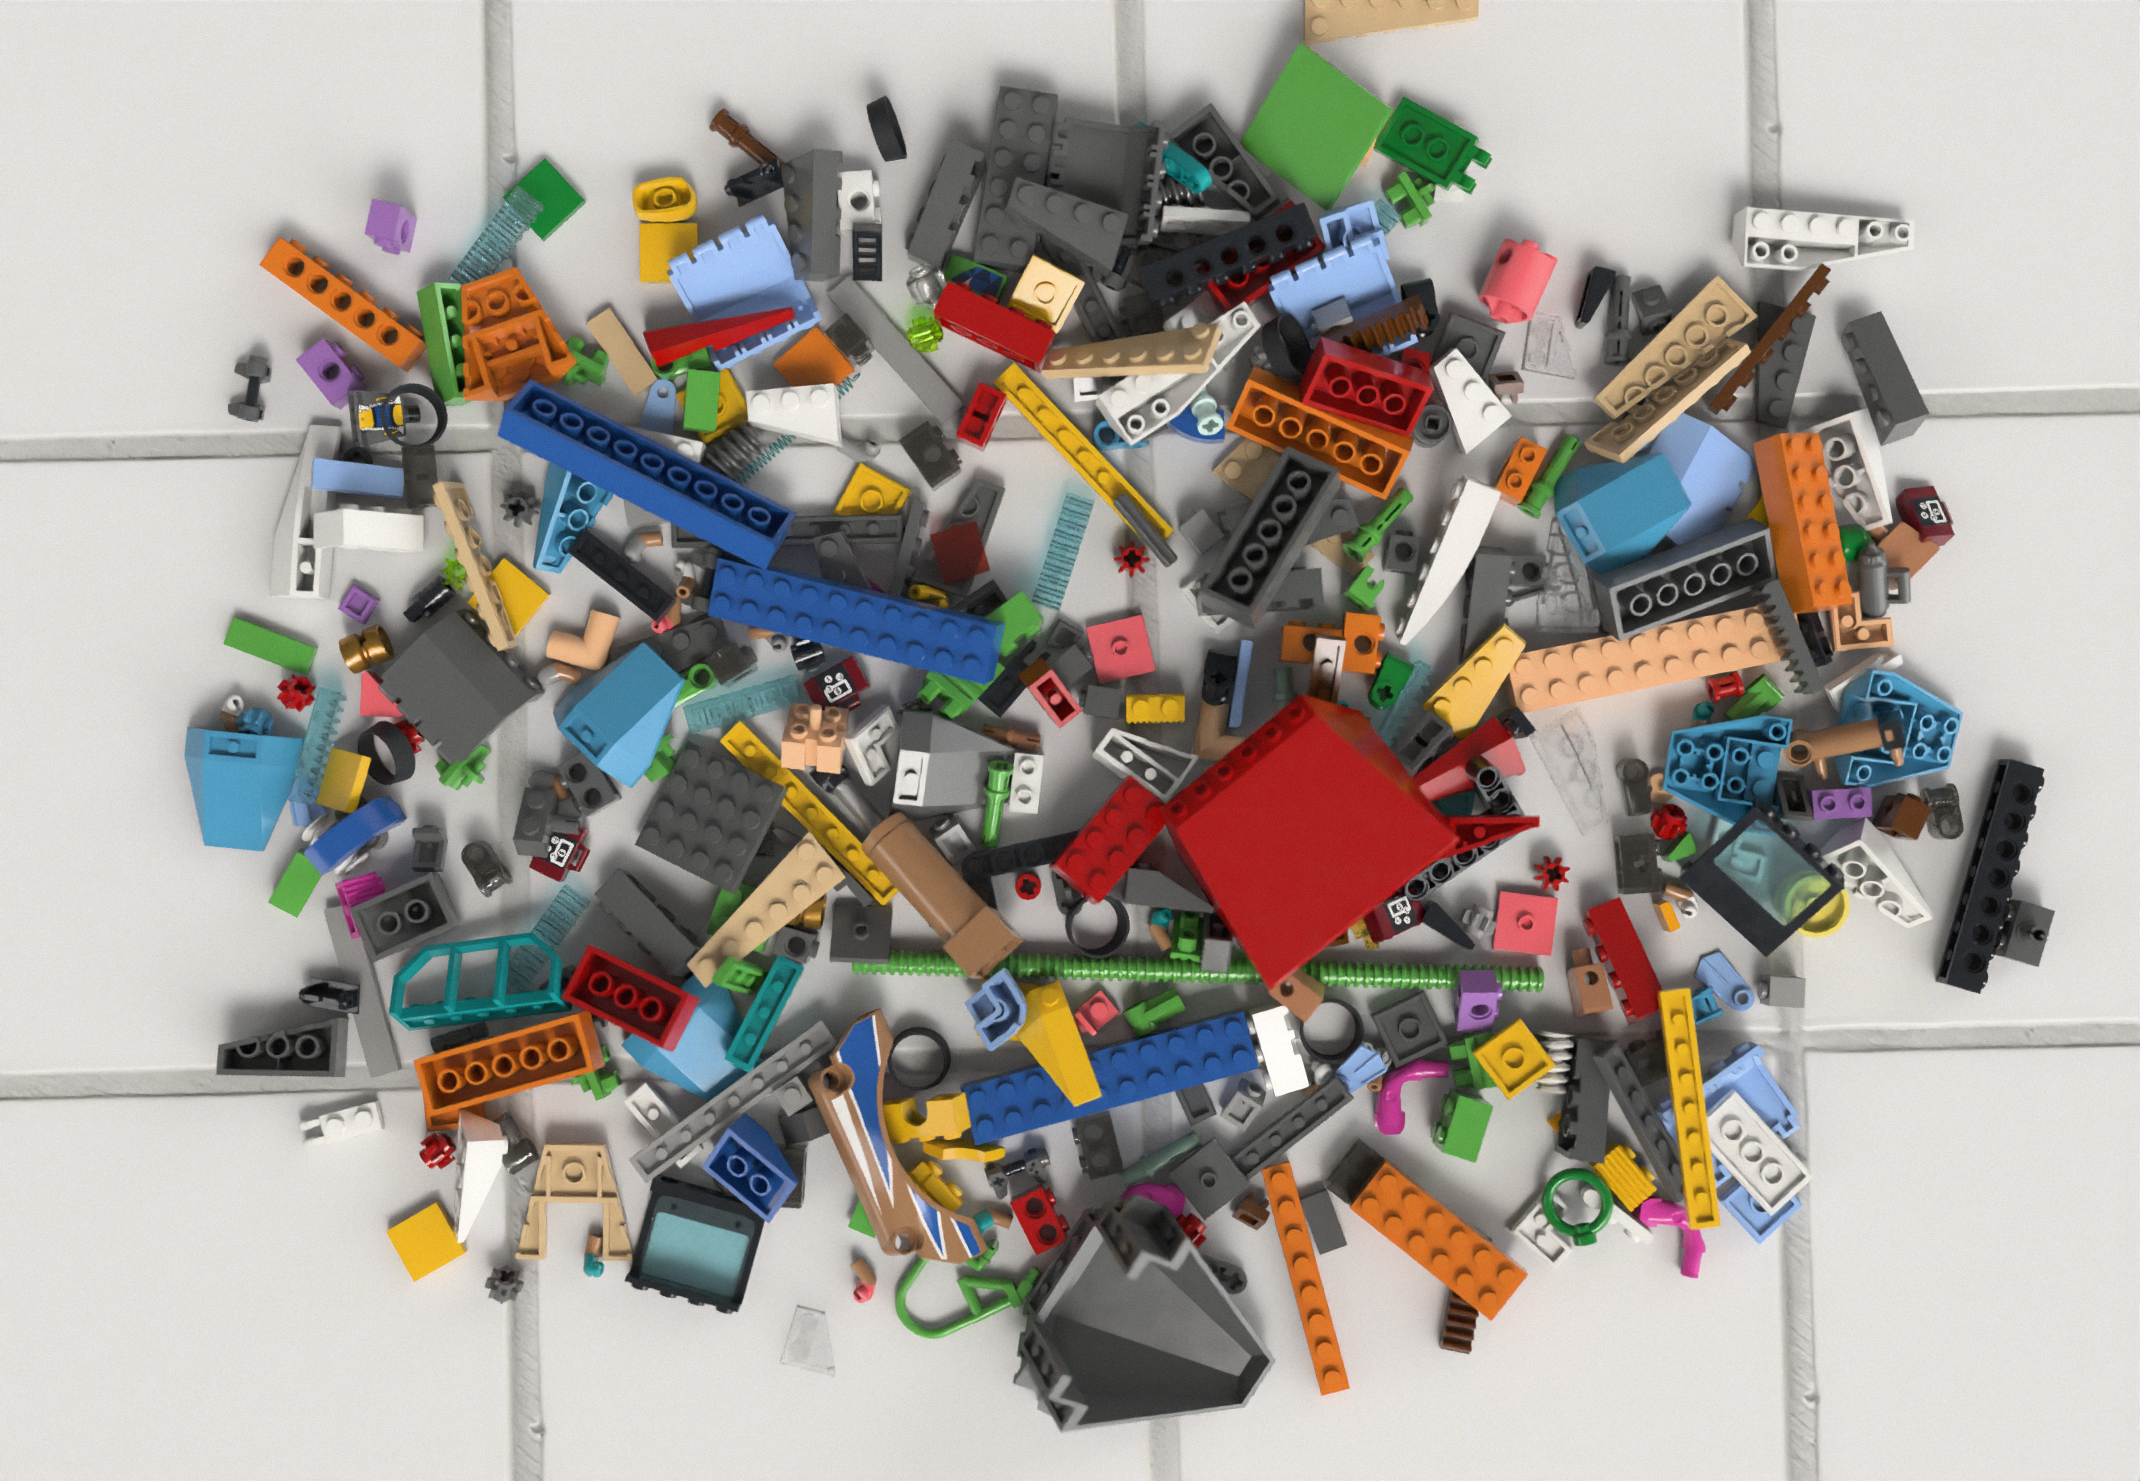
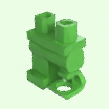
[917,662,1005,720]
[1447,1030,1498,1090]

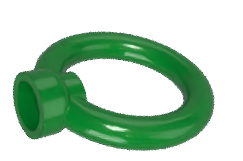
[1541,1168,1613,1246]

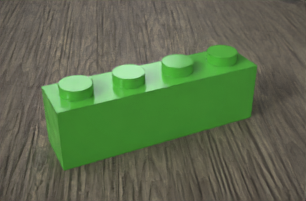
[417,282,472,406]

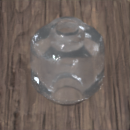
[906,263,947,309]

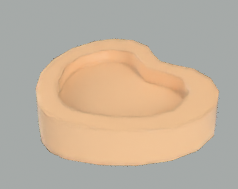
[1648,773,1674,804]

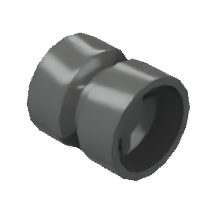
[1410,405,1452,448]

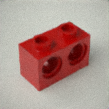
[956,382,1007,452]
[1010,1183,1070,1256]

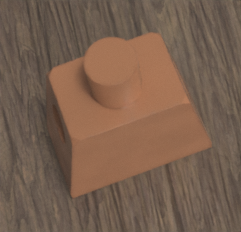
[1866,521,1940,590]
[1567,948,1614,1017]
[1268,968,1325,1023]

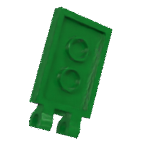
[1373,97,1492,195]

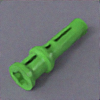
[1517,434,1582,519]
[1342,487,1414,563]
[979,760,1014,848]

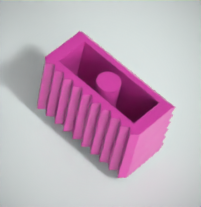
[335,871,385,939]

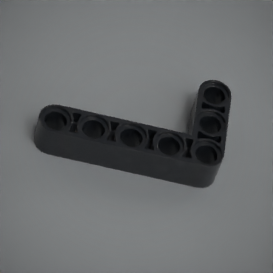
[1399,756,1525,901]
[962,830,1079,911]

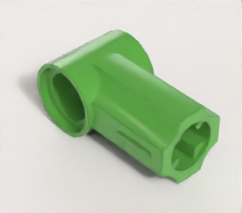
[651,347,712,381]
[673,664,720,710]
[1723,673,1785,721]
[1123,987,1186,1038]

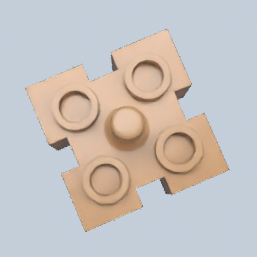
[781,702,849,774]

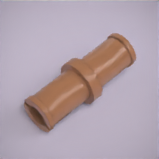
[981,723,1041,753]

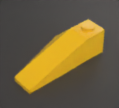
[1016,980,1102,1107]

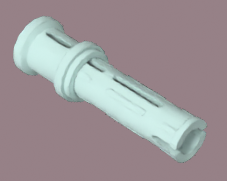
[1190,387,1224,435]

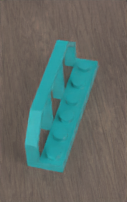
[389,932,572,1031]

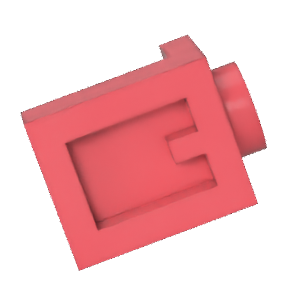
[1074,989,1119,1036]

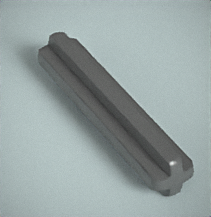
[1113,493,1178,567]

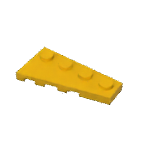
[1422,623,1526,741]

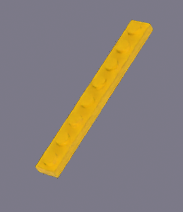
[993,363,1174,550]
[720,721,899,906]
[1657,987,1721,1230]

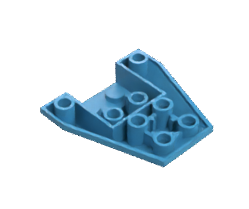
[1554,453,1693,575]
[553,642,685,788]
[1834,669,1963,787]
[1661,715,1793,835]
[184,727,305,851]
[621,975,763,1101]

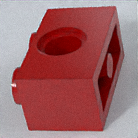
[1018,657,1083,729]

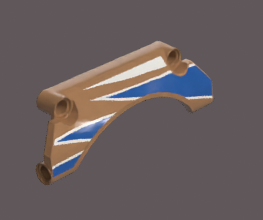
[808,1008,988,1264]

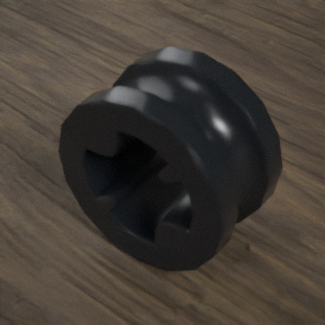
[343,447,373,465]

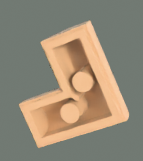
[1829,591,1894,652]
[546,610,620,672]
[1192,700,1246,762]

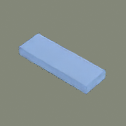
[311,458,404,499]
[1227,640,1253,728]

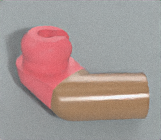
[651,595,681,634]
[850,1257,877,1303]

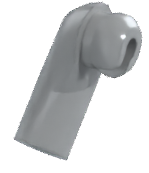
[836,438,880,463]

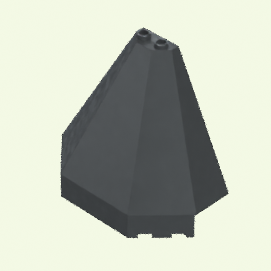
[1013,1194,1276,1432]

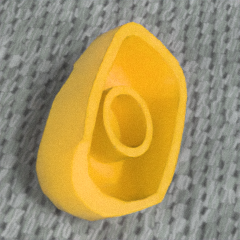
[632,177,698,223]

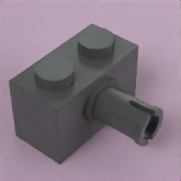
[513,787,582,858]
[1995,899,2055,967]

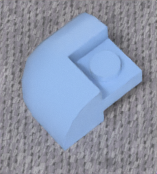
[1318,198,1390,259]
[964,968,1028,1051]

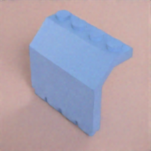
[667,214,822,372]
[1267,234,1418,357]
[1634,413,1755,546]
[1655,1042,1800,1188]

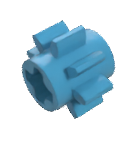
[236,707,276,736]

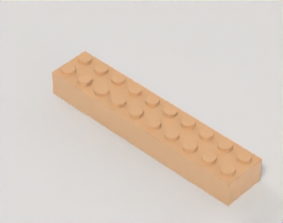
[1504,606,1799,713]

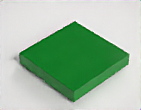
[503,158,586,241]

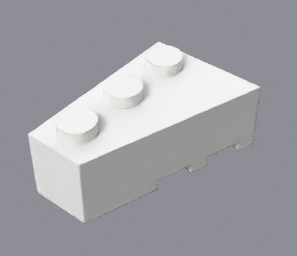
[1429,348,1512,454]
[746,383,843,448]
[314,504,424,552]
[1091,728,1200,805]
[1246,1000,1309,1096]

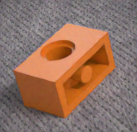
[1492,437,1547,506]
[1341,612,1385,675]
[1278,621,1342,664]

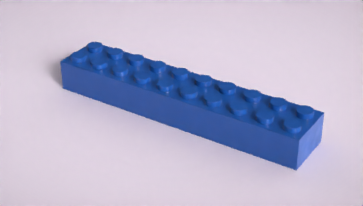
[497,379,796,570]
[708,555,1005,685]
[960,1008,1259,1145]

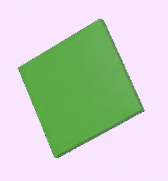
[1240,43,1394,211]

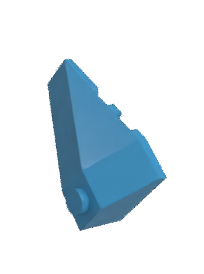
[533,463,613,574]

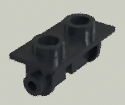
[724,159,783,207]
[1796,612,1834,668]
[299,977,360,1014]

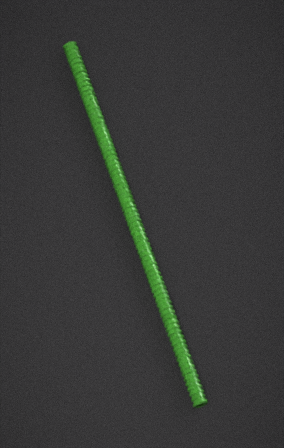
[852,949,1544,992]

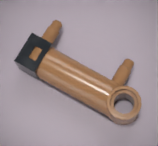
[1784,709,1906,781]

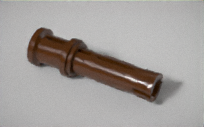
[709,108,785,169]

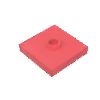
[1086,615,1156,684]
[1492,891,1558,956]

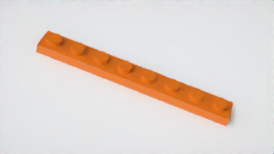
[1261,1160,1350,1396]

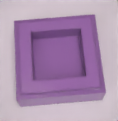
[338,584,380,625]

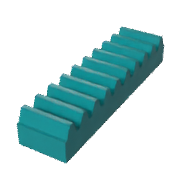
[724,955,804,1073]

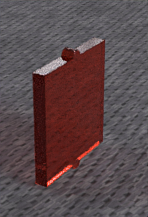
[930,521,991,584]

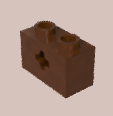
[1872,793,1932,840]

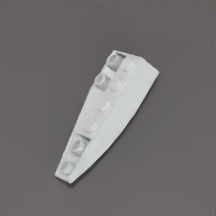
[1732,207,1915,271]
[1095,301,1261,446]
[270,425,341,600]
[1395,474,1501,645]

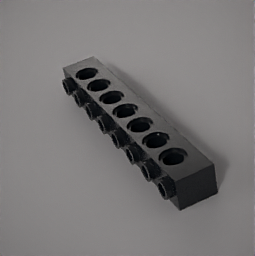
[1936,759,2044,994]

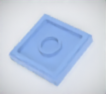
[1718,1181,1802,1244]

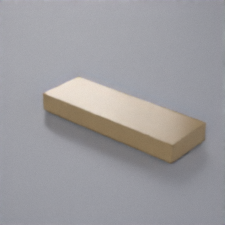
[585,307,659,397]

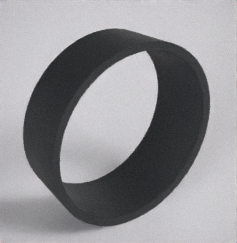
[867,95,907,162]
[1262,313,1311,379]
[381,383,448,448]
[357,721,416,785]
[1065,895,1130,958]
[1300,999,1364,1063]
[887,1027,951,1091]

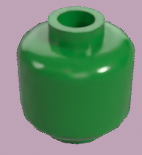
[1838,524,1872,563]

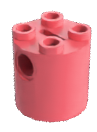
[1477,238,1558,324]

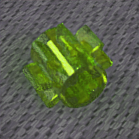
[907,316,943,353]
[440,558,468,591]

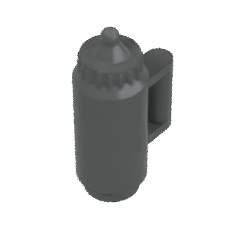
[1857,541,1911,618]

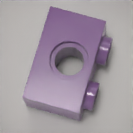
[365,199,417,255]
[296,338,368,410]
[1807,787,1872,820]
[1453,970,1502,1031]

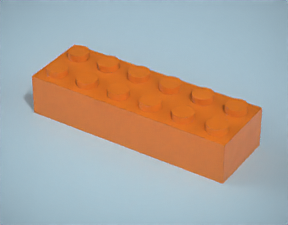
[1226,366,1414,500]
[1753,433,1853,614]
[413,1010,606,1117]
[1349,1158,1528,1321]

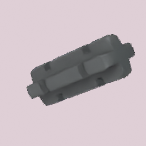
[430,1022,489,1053]

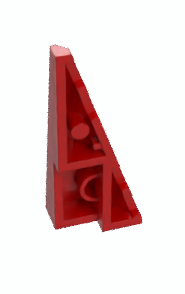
[642,307,796,367]
[1413,716,1526,801]
[1433,814,1540,862]

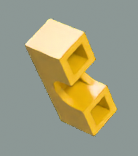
[883,1092,971,1144]

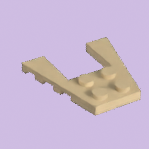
[515,1142,634,1261]

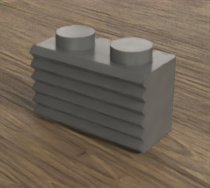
[1200,911,1233,973]

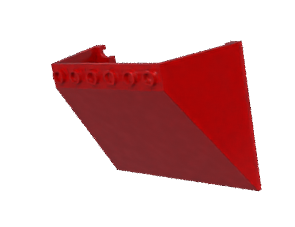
[1160,694,1460,990]

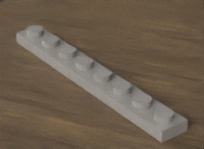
[629,1019,838,1183]

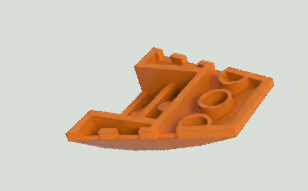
[461,266,577,402]

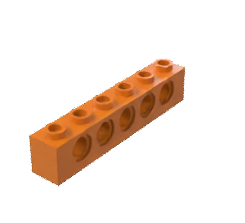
[259,237,426,373]

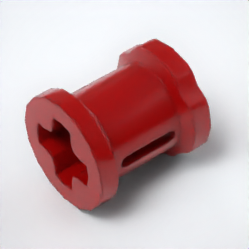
[1706,671,1744,703]
[1015,873,1042,900]

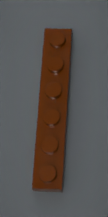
[1707,263,1831,416]

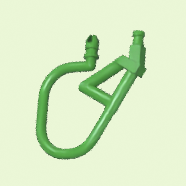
[895,1239,1042,1339]

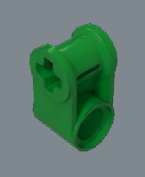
[1368,651,1414,710]

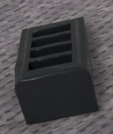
[852,223,882,281]
[1575,266,1617,329]
[1421,900,1475,950]

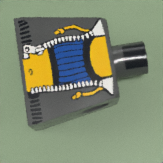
[347,390,421,447]

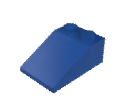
[702,1113,799,1223]

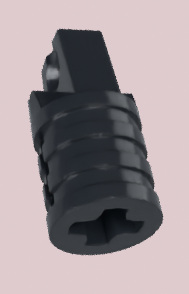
[403,575,457,622]

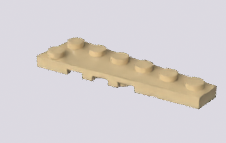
[1303,0,1479,45]
[1593,275,1758,419]
[1041,323,1222,379]
[1584,338,1751,464]
[1212,438,1374,577]
[432,481,518,651]
[687,832,846,987]

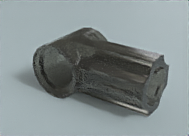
[1616,757,1653,816]
[492,1111,540,1175]

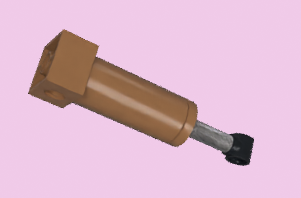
[809,764,1024,980]

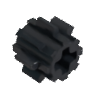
[790,638,826,673]

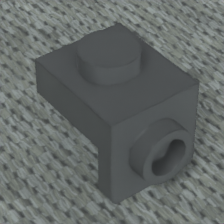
[1631,285,1672,336]
[411,825,448,872]

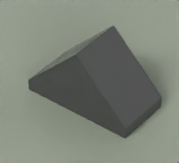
[1772,773,1814,821]
[778,1105,830,1145]

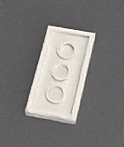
[1706,1089,1814,1216]

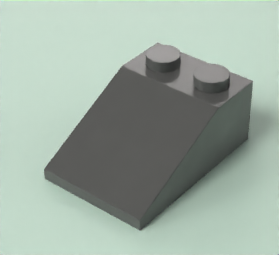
[1123,861,1214,913]
[349,872,462,963]

